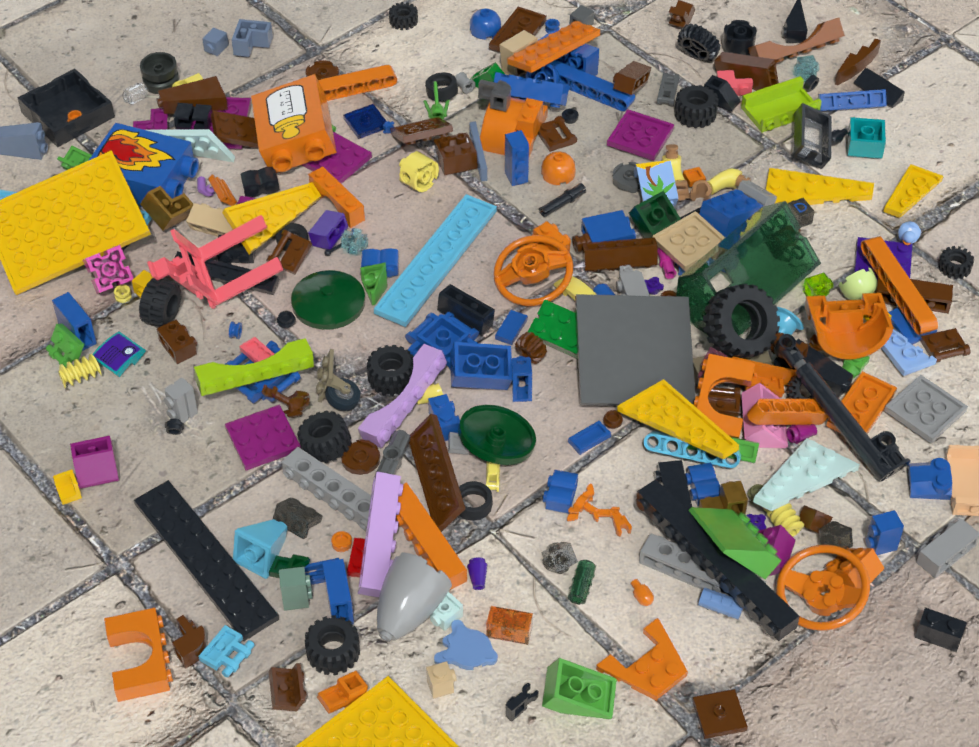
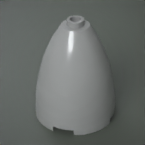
[377,552,452,642]

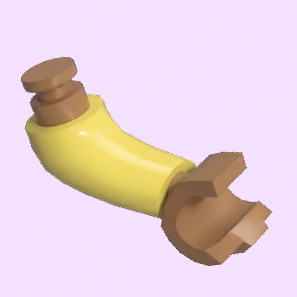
[662,144,690,201]
[690,168,751,202]

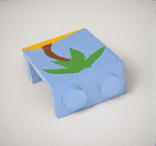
[634,160,678,206]

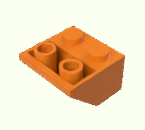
[823,548,885,588]

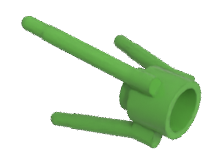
[423,81,450,119]

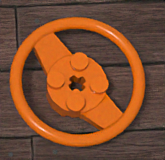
[494,235,573,306]
[776,545,870,631]

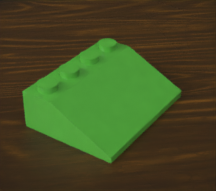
[689,507,782,580]

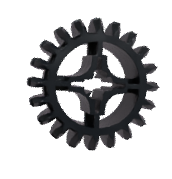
[677,23,721,62]

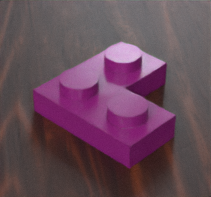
[133,108,169,130]

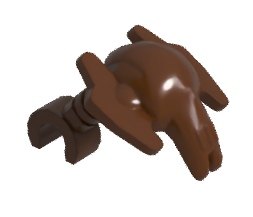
[262,384,310,418]

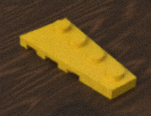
[883,164,943,218]

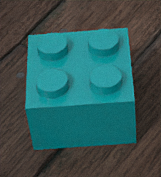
[847,117,886,158]

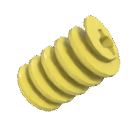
[58,354,102,388]
[763,503,804,537]

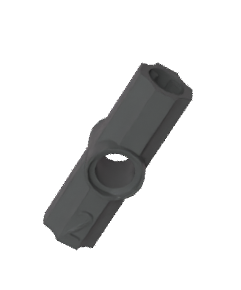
[374,429,411,477]

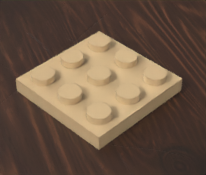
[652,211,729,272]

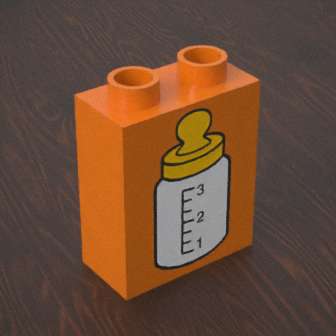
[251,74,337,173]

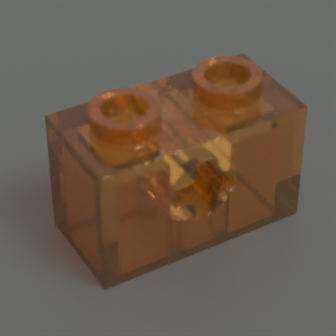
[486,606,533,645]

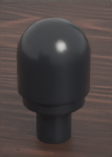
[832,128,848,146]

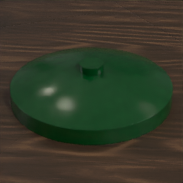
[291,270,365,330]
[458,405,536,465]

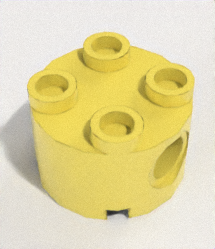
[399,151,439,192]

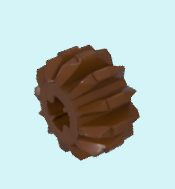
[515,332,547,364]

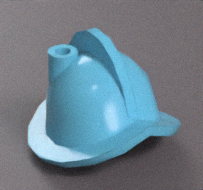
[776,307,804,335]

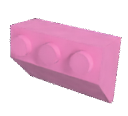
[741,383,788,448]

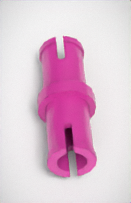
[658,248,677,279]

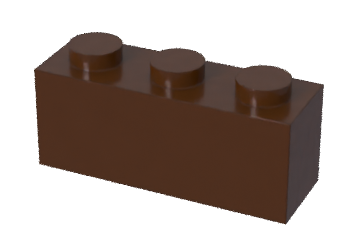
[613,61,652,95]

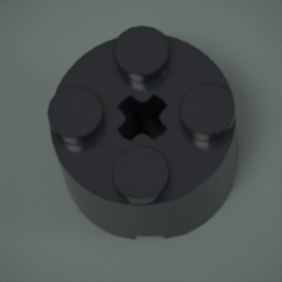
[722,20,757,56]

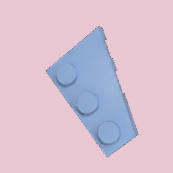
[881,329,937,376]

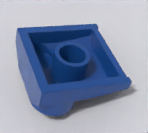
[907,458,953,500]

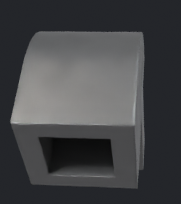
[478,80,511,111]

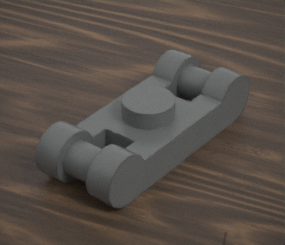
[657,72,680,106]

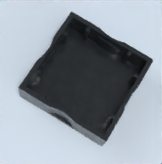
[17,68,115,147]

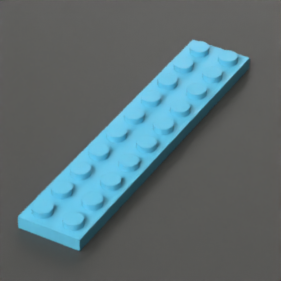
[374,194,497,327]

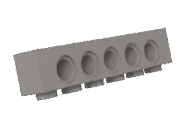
[282,447,371,531]
[639,533,766,597]

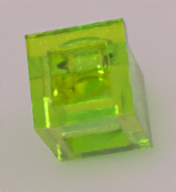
[803,272,834,296]

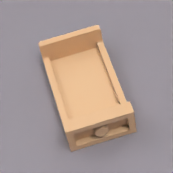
[945,445,979,516]

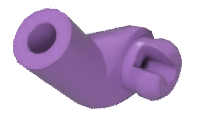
[197,176,214,197]

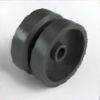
[140,52,179,94]

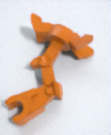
[567,483,632,537]

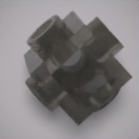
[819,521,853,550]
[541,542,578,574]

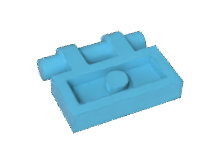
[199,625,255,678]

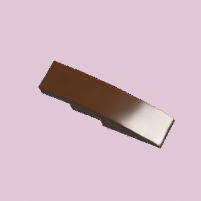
[835,38,881,85]

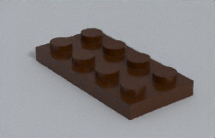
[489,6,547,52]

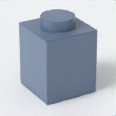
[202,27,229,56]

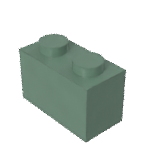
[279,567,313,611]

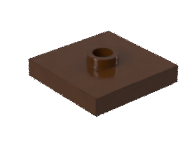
[692,689,748,739]

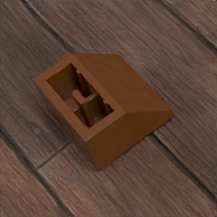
[434,132,478,176]

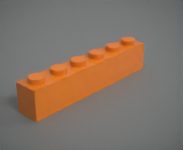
[395,482,467,590]

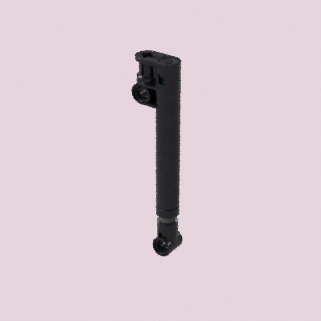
[774,334,911,482]

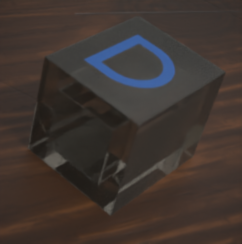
[786,198,815,228]

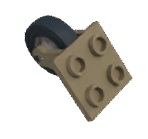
[316,349,361,411]

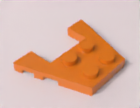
[596,618,688,700]

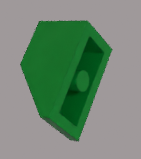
[469,62,505,88]

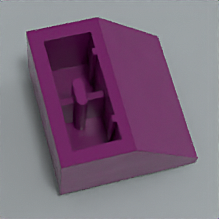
[70,435,119,489]
[758,525,796,576]

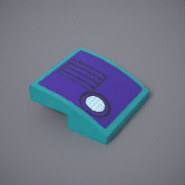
[92,331,146,378]

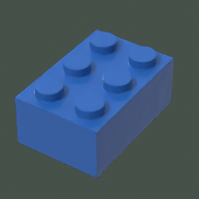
[699,189,763,237]
[450,342,512,390]

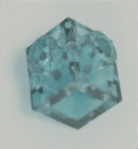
[794,55,819,83]
[341,227,368,254]

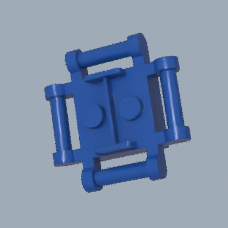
[405,312,479,370]
[225,341,301,403]

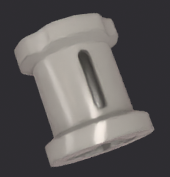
[455,72,475,94]

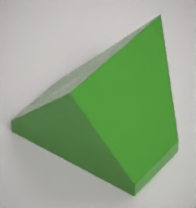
[360,262,387,306]

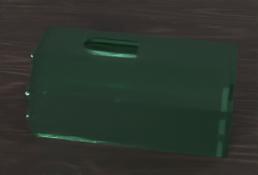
[676,201,821,336]

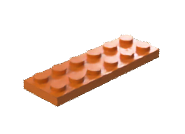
[507,21,600,73]

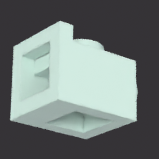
[430,592,463,631]

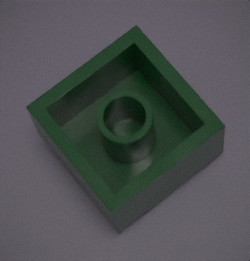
[629,191,681,238]

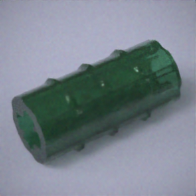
[568,560,596,605]

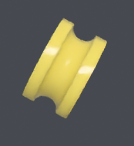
[114,285,132,303]

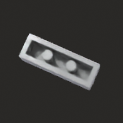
[916,518,979,578]

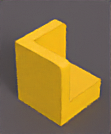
[53,469,82,505]

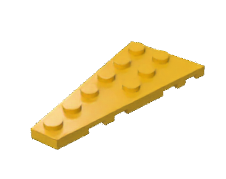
[222,182,321,255]
[617,379,739,459]

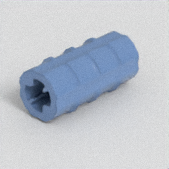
[698,587,743,620]

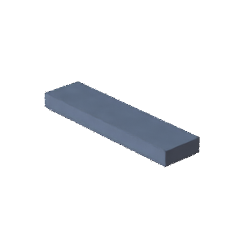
[469,121,487,181]

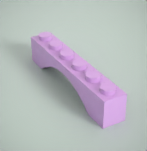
[358,344,447,448]

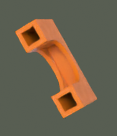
[694,354,755,438]
[104,608,173,702]

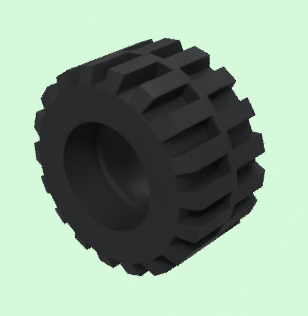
[674,85,718,128]
[139,278,181,327]
[367,345,414,396]
[297,411,351,463]
[305,615,360,675]

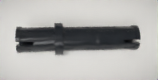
[539,183,586,217]

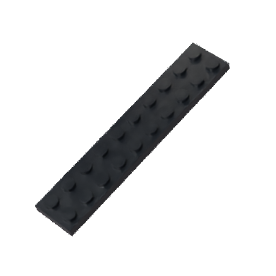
[134,480,279,642]

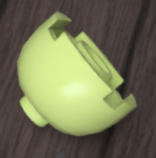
[838,268,877,300]

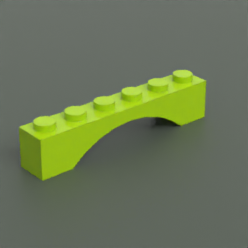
[194,338,314,396]

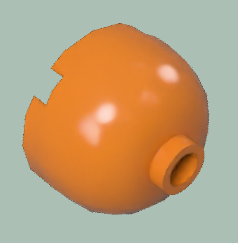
[541,151,576,185]

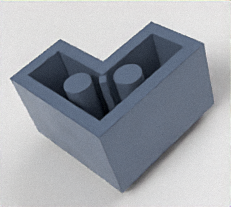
[232,19,273,57]

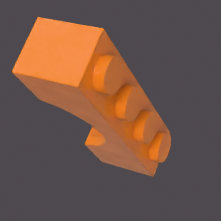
[308,167,365,228]

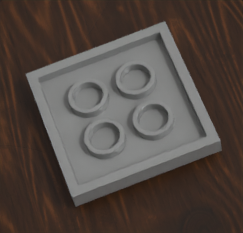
[884,375,968,444]

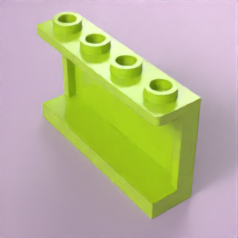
[741,76,822,133]

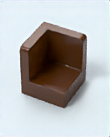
[799,505,833,536]

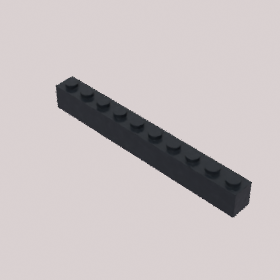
[636,479,800,641]

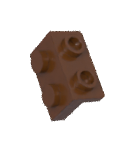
[268,663,307,712]

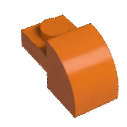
[317,671,368,714]

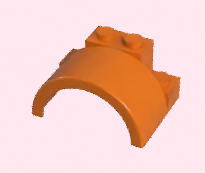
[480,97,548,157]
[805,293,893,359]

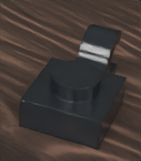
[506,683,539,722]

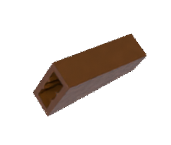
[714,52,779,91]
[156,76,228,114]

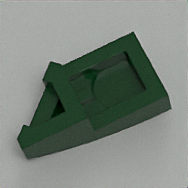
[269,554,310,578]

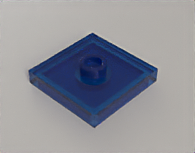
[343,104,387,139]

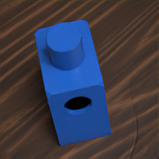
[512,356,532,402]

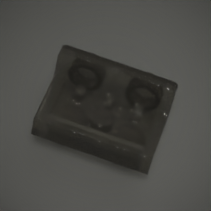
[272,497,323,539]

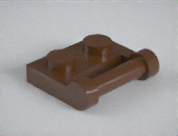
[538,116,578,152]
[266,230,312,275]
[920,328,971,363]
[708,387,741,417]

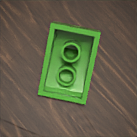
[542,658,617,719]

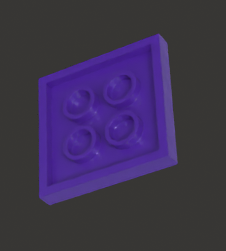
[854,237,912,279]

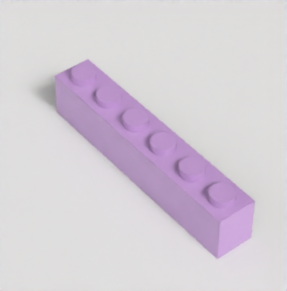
[358,472,403,597]

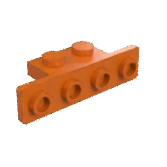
[732,357,796,398]

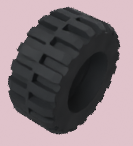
[703,284,780,359]

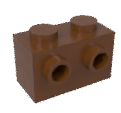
[156,319,197,364]

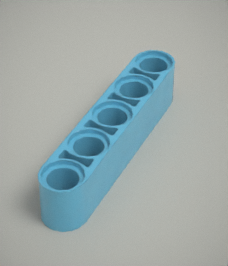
[644,431,741,468]

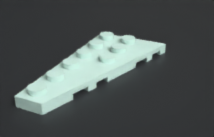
[147,129,235,163]
[753,438,860,511]

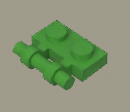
[46,323,84,368]

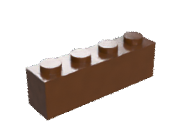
[583,237,658,272]
[875,277,953,314]

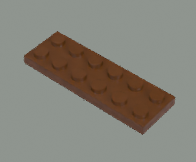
[409,414,466,532]

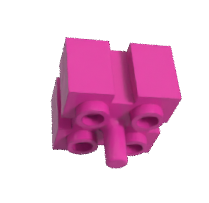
[83,245,134,294]

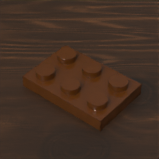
[211,111,259,148]

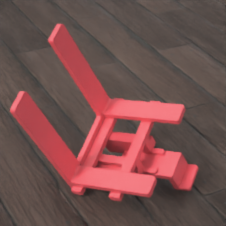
[147,215,283,309]

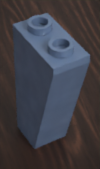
[0,122,48,160]

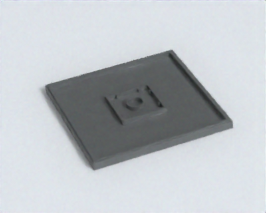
[575,294,695,406]

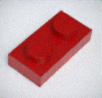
[347,538,365,578]

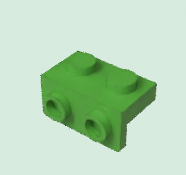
[57,146,92,170]

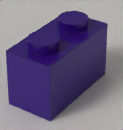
[308,210,348,250]

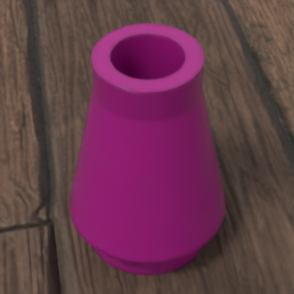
[786,424,817,444]

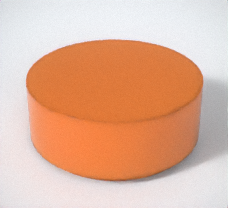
[331,531,352,552]

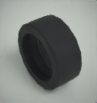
[425,72,458,101]
[459,481,493,521]

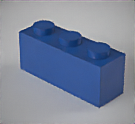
[505,130,529,186]

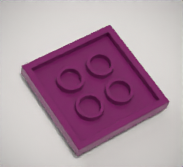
[607,109,675,161]
[302,132,372,184]
[225,404,301,471]

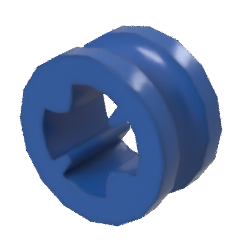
[545,19,560,33]
[229,321,242,339]

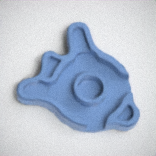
[434,620,498,670]

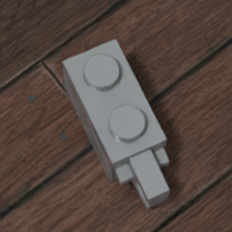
[616,265,650,296]

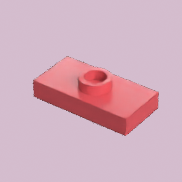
[239,337,274,363]

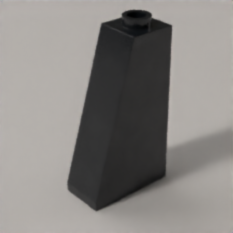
[774,338,853,398]

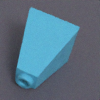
[233,519,287,579]

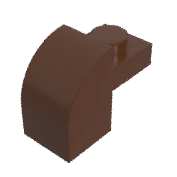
[669,0,695,28]
[172,615,207,669]

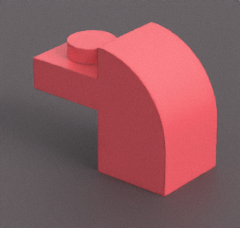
[716,70,753,96]

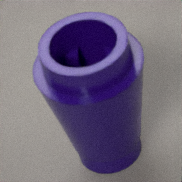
[467,557,488,590]

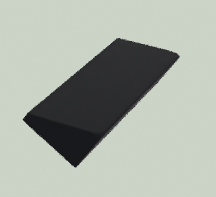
[854,68,905,108]

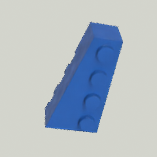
[539,32,599,76]
[494,72,569,108]

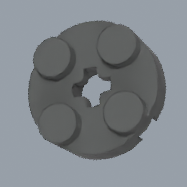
[613,162,640,193]

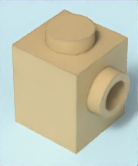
[426,661,457,699]

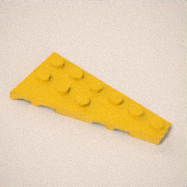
[766,168,874,208]

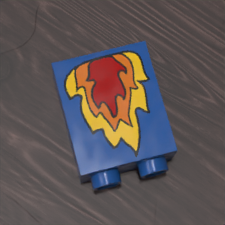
[88,123,199,207]

